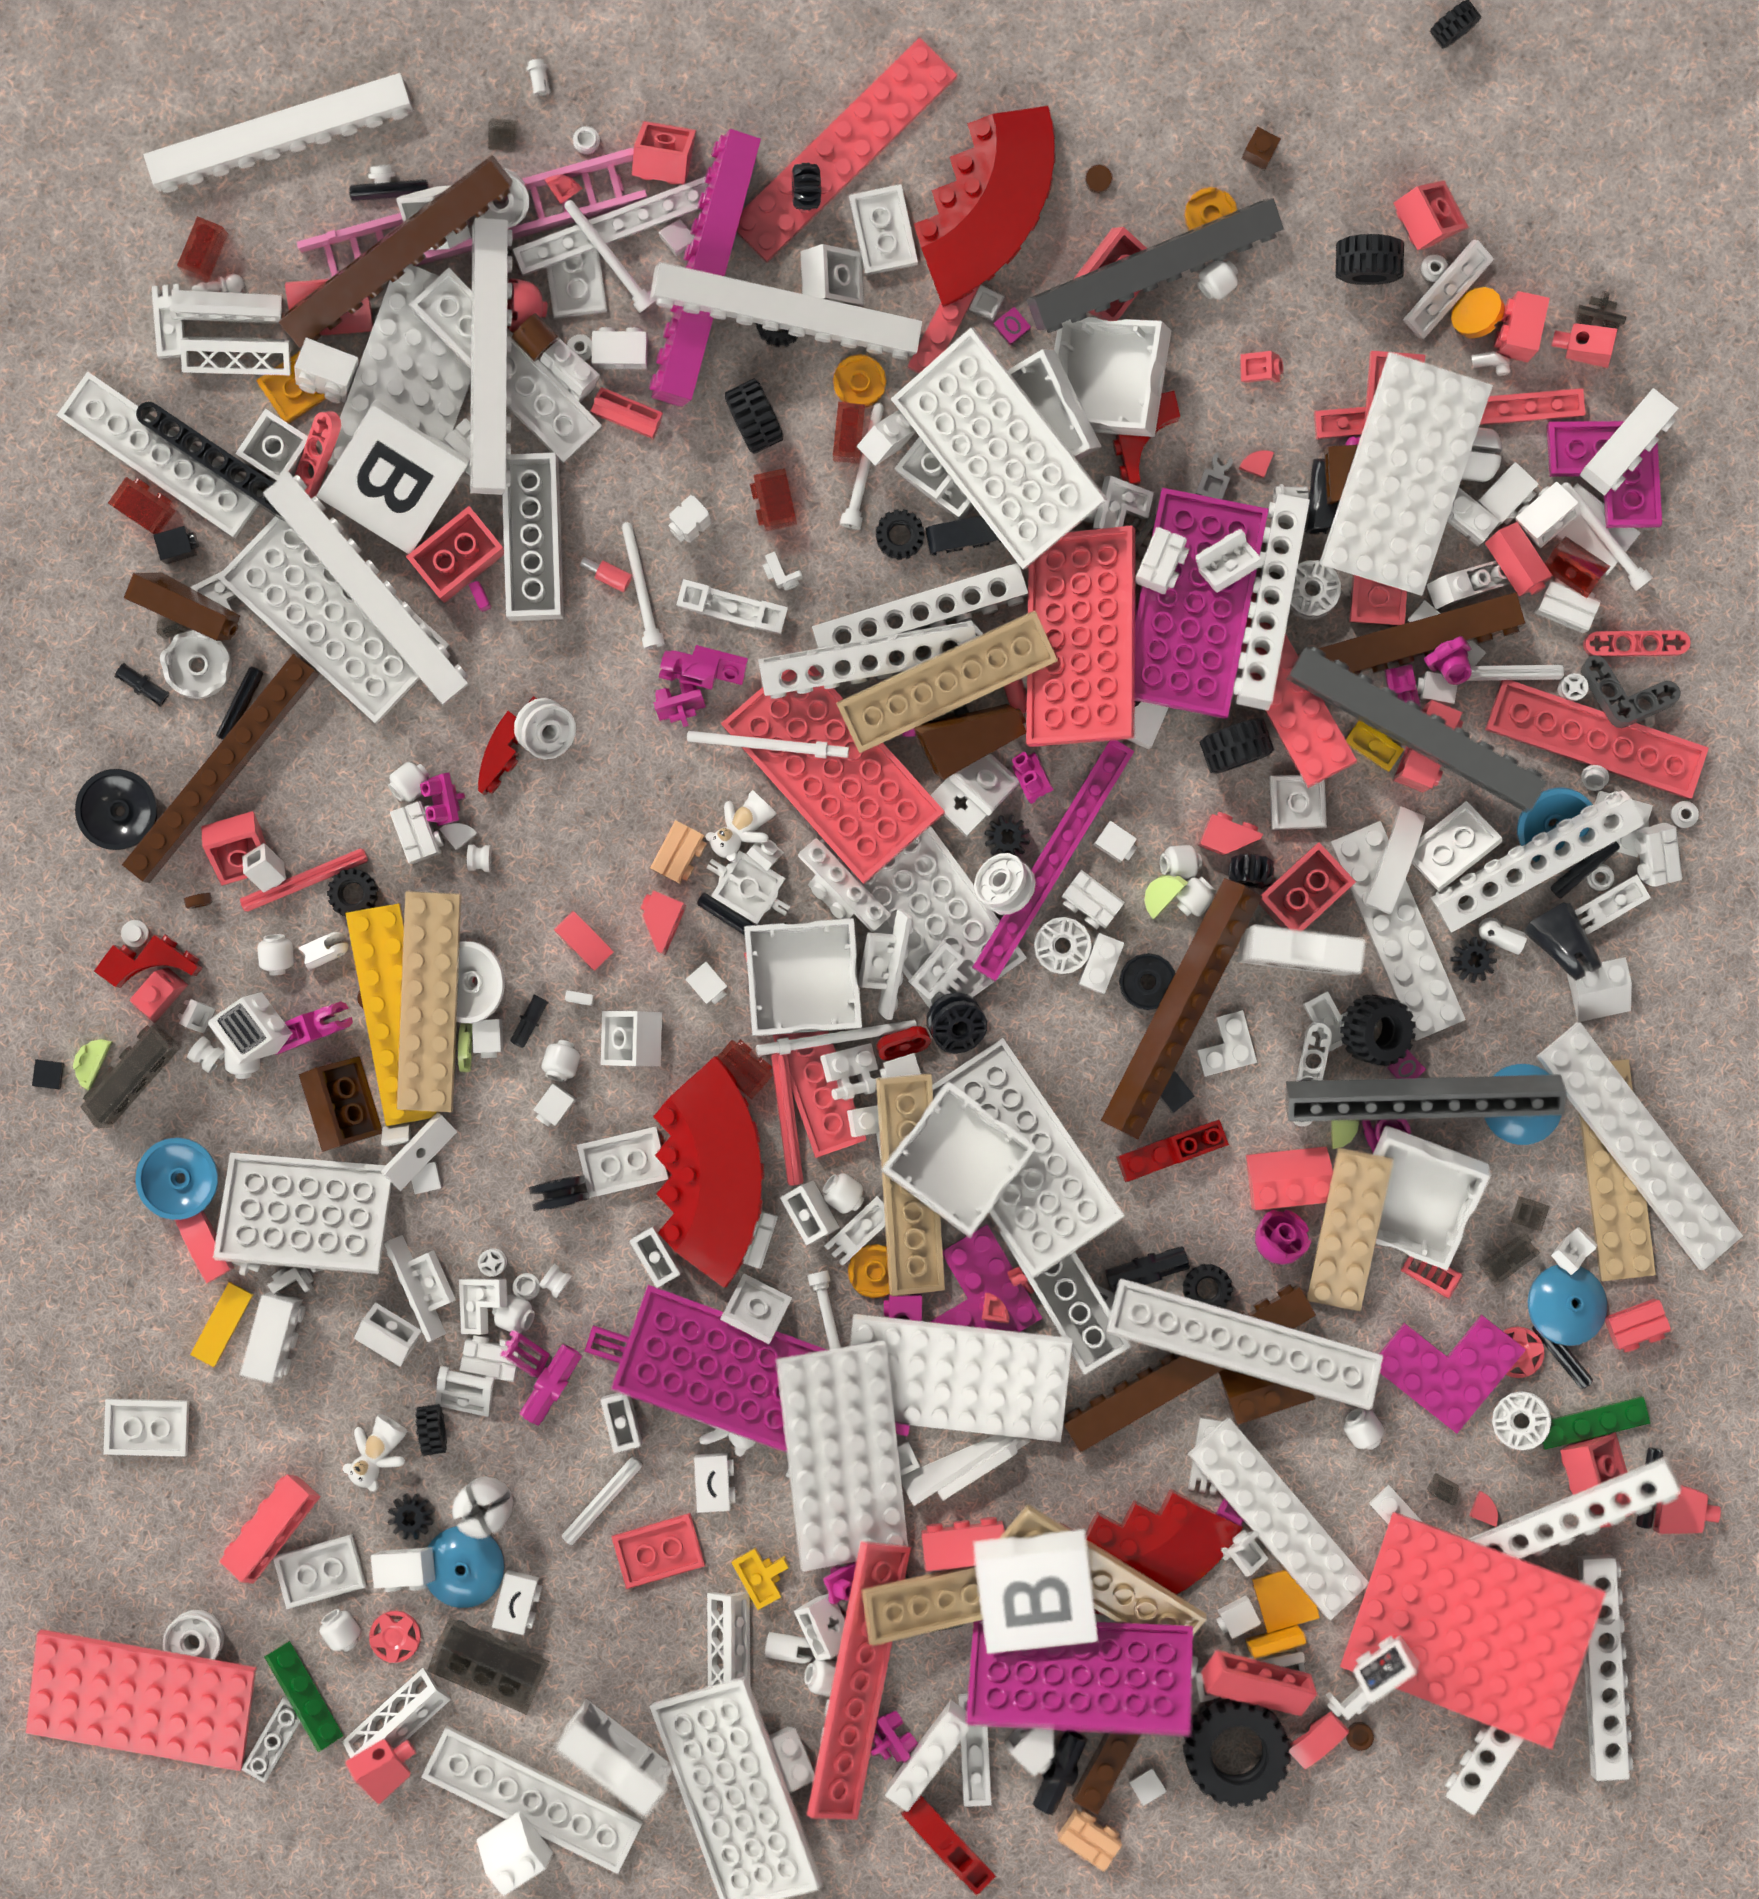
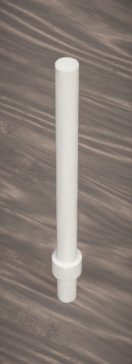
[687,731,849,758]
[756,1020,917,1056]

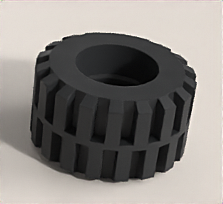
[1335,234,1404,285]
[725,378,783,454]
[1199,718,1275,774]
[1340,994,1416,1066]

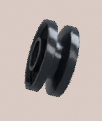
[1119,953,1175,1010]
[926,992,987,1054]
[529,1175,590,1211]

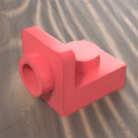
[1241,351,1284,383]

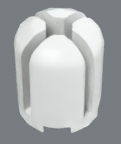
[1461,428,1502,482]
[452,1476,514,1539]

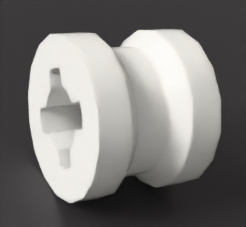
[1557,673,1589,702]
[467,845,492,872]
[478,1248,507,1277]
[539,1264,572,1298]

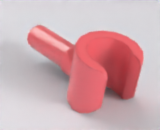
[1007,1266,1034,1294]

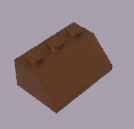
[298,1056,382,1152]
[1219,1368,1316,1425]

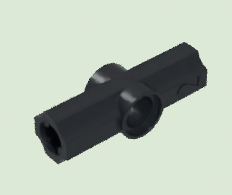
[1105,1246,1190,1292]
[1033,1730,1088,1815]

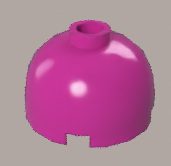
[1255,1209,1311,1265]

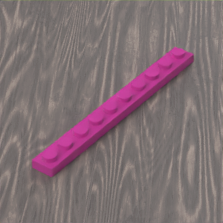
[972,740,1135,982]

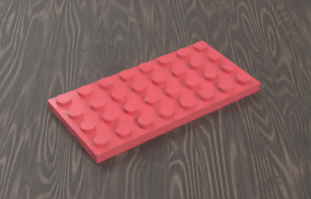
[1026,525,1135,747]
[721,666,945,885]
[26,1629,256,1771]

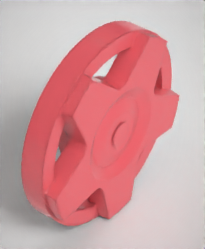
[1504,1326,1544,1378]
[369,1611,421,1663]

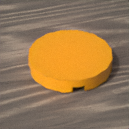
[1184,187,1237,230]
[1451,287,1505,339]
[833,354,886,409]
[848,1244,890,1298]

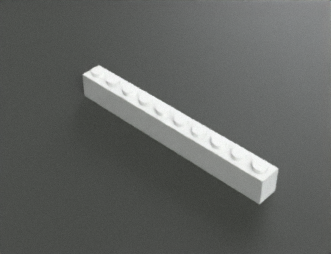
[143,73,413,193]
[470,218,512,495]
[650,262,922,360]
[263,472,469,706]

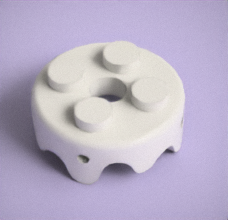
[160,630,232,699]

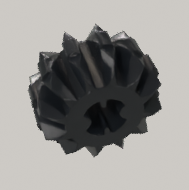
[791,163,821,210]
[984,815,1030,856]
[1228,853,1274,889]
[1450,937,1497,983]
[388,1493,435,1540]

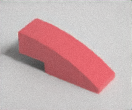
[175,1211,234,1283]

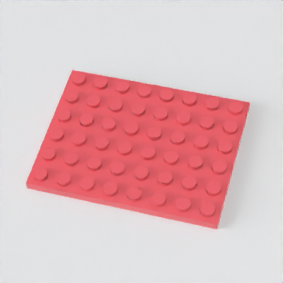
[1340,1512,1606,1749]

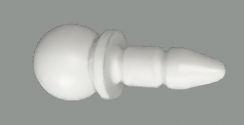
[192,274,244,293]

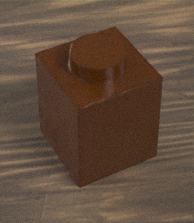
[1241,126,1281,171]

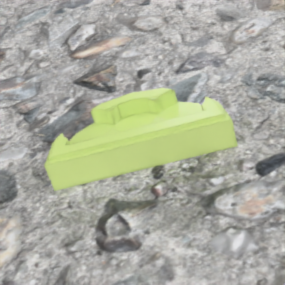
[1144,875,1188,919]
[458,1023,473,1072]
[73,1039,112,1091]
[1331,1120,1359,1149]

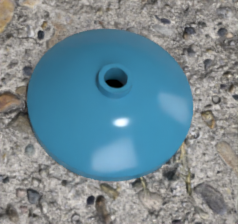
[1517,787,1593,862]
[1484,1064,1562,1145]
[135,1138,218,1220]
[1528,1265,1607,1346]
[426,1526,504,1608]

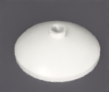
[456,941,505,1023]

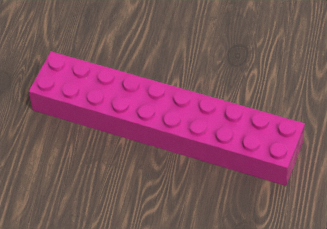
[649,128,761,407]

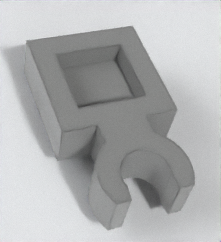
[1195,452,1233,499]

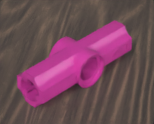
[519,1343,583,1426]

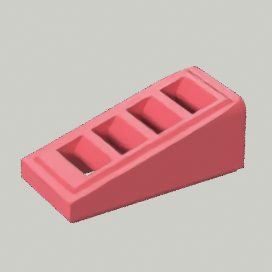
[1401,1256,1463,1300]

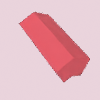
[591,387,663,439]

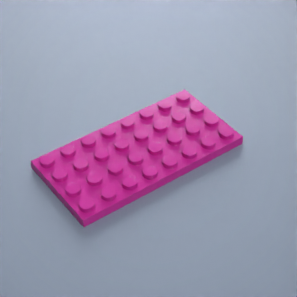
[1135,488,1269,719]
[610,1285,827,1453]
[966,1620,1193,1736]

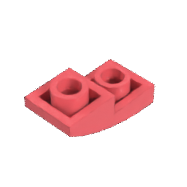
[554,911,613,971]
[1289,1711,1349,1770]

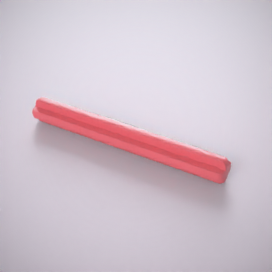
[240,849,368,912]
[771,1053,803,1186]

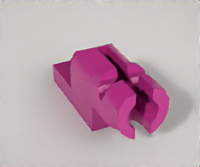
[659,645,748,690]
[275,1001,353,1055]

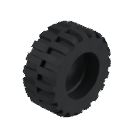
[1183,1697,1291,1807]

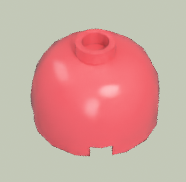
[507,278,547,334]

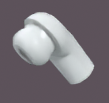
[1472,351,1511,376]

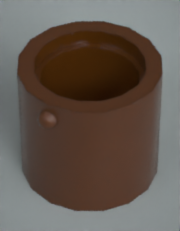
[511,313,559,362]

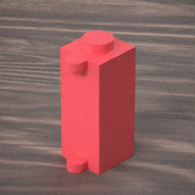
[1485,522,1552,597]

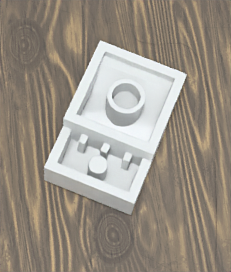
[894,436,974,520]

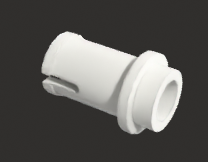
[527,59,551,96]
[1273,484,1308,502]

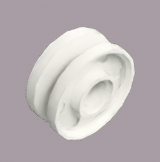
[479,168,529,228]
[1289,560,1341,620]
[514,698,576,760]
[974,853,1036,915]
[1034,917,1091,974]
[1492,1391,1552,1450]
[163,1610,224,1660]

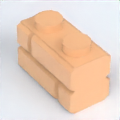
[650,820,707,884]
[1057,1808,1122,1872]

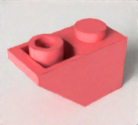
[1198,812,1263,856]

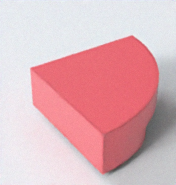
[545,175,582,204]
[1238,450,1274,478]
[982,1292,1009,1324]
[1469,1490,1498,1527]

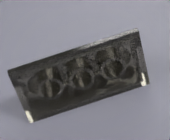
[80,1024,182,1129]
[427,1617,550,1715]

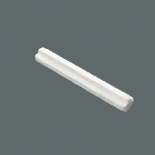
[1467,665,1564,681]
[562,1457,642,1545]

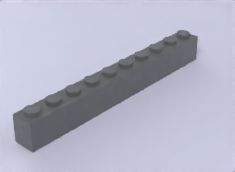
[1026,198,1284,333]
[1287,647,1547,813]
[1285,1074,1566,1122]

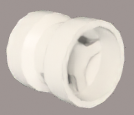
[187,1036,224,1074]

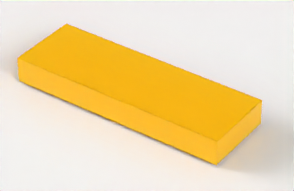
[190,1282,254,1367]

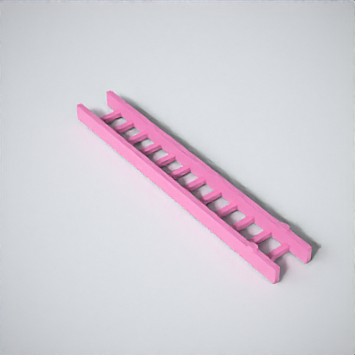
[297,148,647,279]

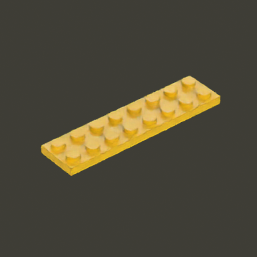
[345,903,440,1126]

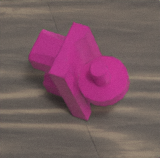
[1384,664,1420,705]
[653,684,706,727]
[1012,752,1054,804]
[420,773,466,826]
[823,1561,857,1605]
[871,1711,918,1762]

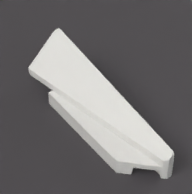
[901,1435,1031,1506]

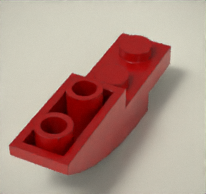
[478,696,537,796]
[1116,1119,1229,1182]
[901,1794,996,1896]

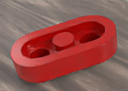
[876,1026,931,1061]

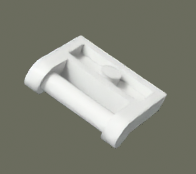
[435,1366,495,1417]

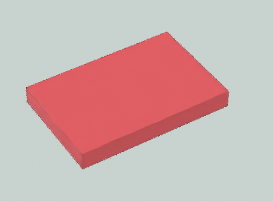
[285,279,374,336]
[611,1513,705,1589]

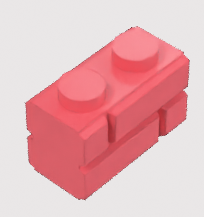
[1605,1299,1671,1352]

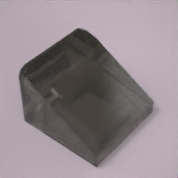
[488,118,518,151]
[156,618,188,639]
[1511,1196,1550,1232]
[1427,1473,1459,1506]

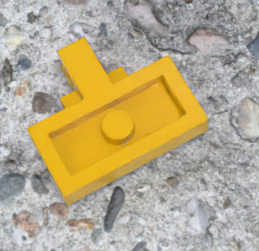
[1345,720,1404,772]
[731,1547,790,1610]

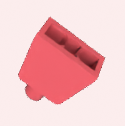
[1552,323,1617,368]
[129,967,188,1024]
[1653,1484,1721,1534]
[345,1739,416,1805]

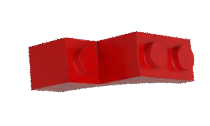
[1113,390,1181,486]
[94,934,203,988]

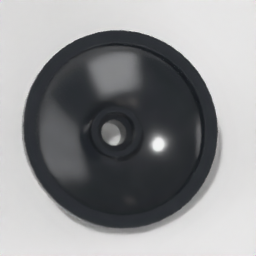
[75,769,158,850]

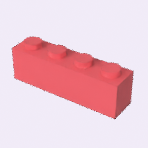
[219,1474,321,1584]
[1201,1650,1317,1716]

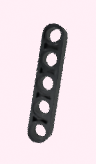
[925,516,1002,556]

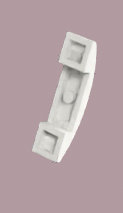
[676,579,788,634]
[1365,806,1426,914]

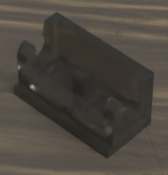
[1479,1233,1540,1287]

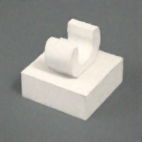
[178,999,215,1034]

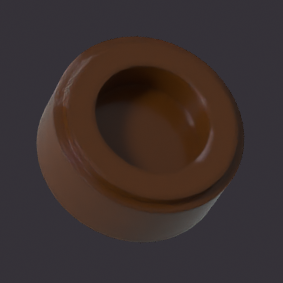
[1085,164,1112,193]
[184,892,213,909]
[1346,1722,1374,1751]

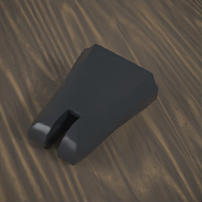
[1305,458,1339,535]
[1525,902,1602,981]

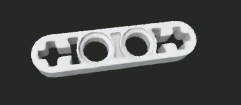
[1294,1022,1332,1126]

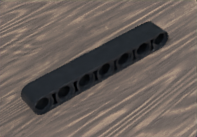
[136,402,286,522]

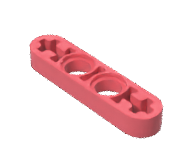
[294,411,341,499]
[1583,630,1691,657]

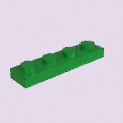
[1542,1396,1651,1450]
[264,1641,343,1752]

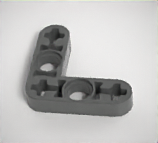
[1581,655,1681,728]

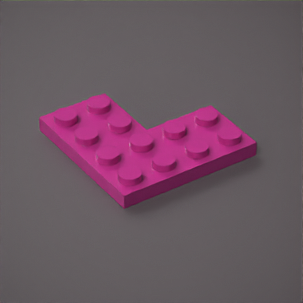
[1547,421,1662,528]
[929,1224,1043,1332]
[1379,1314,1526,1433]

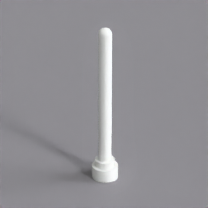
[565,200,654,313]
[840,403,884,530]
[1561,482,1653,591]
[622,522,665,650]
[807,1271,841,1350]

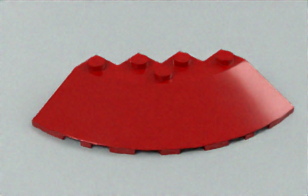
[914,106,1056,307]
[653,1056,764,1288]
[1060,1488,1243,1615]

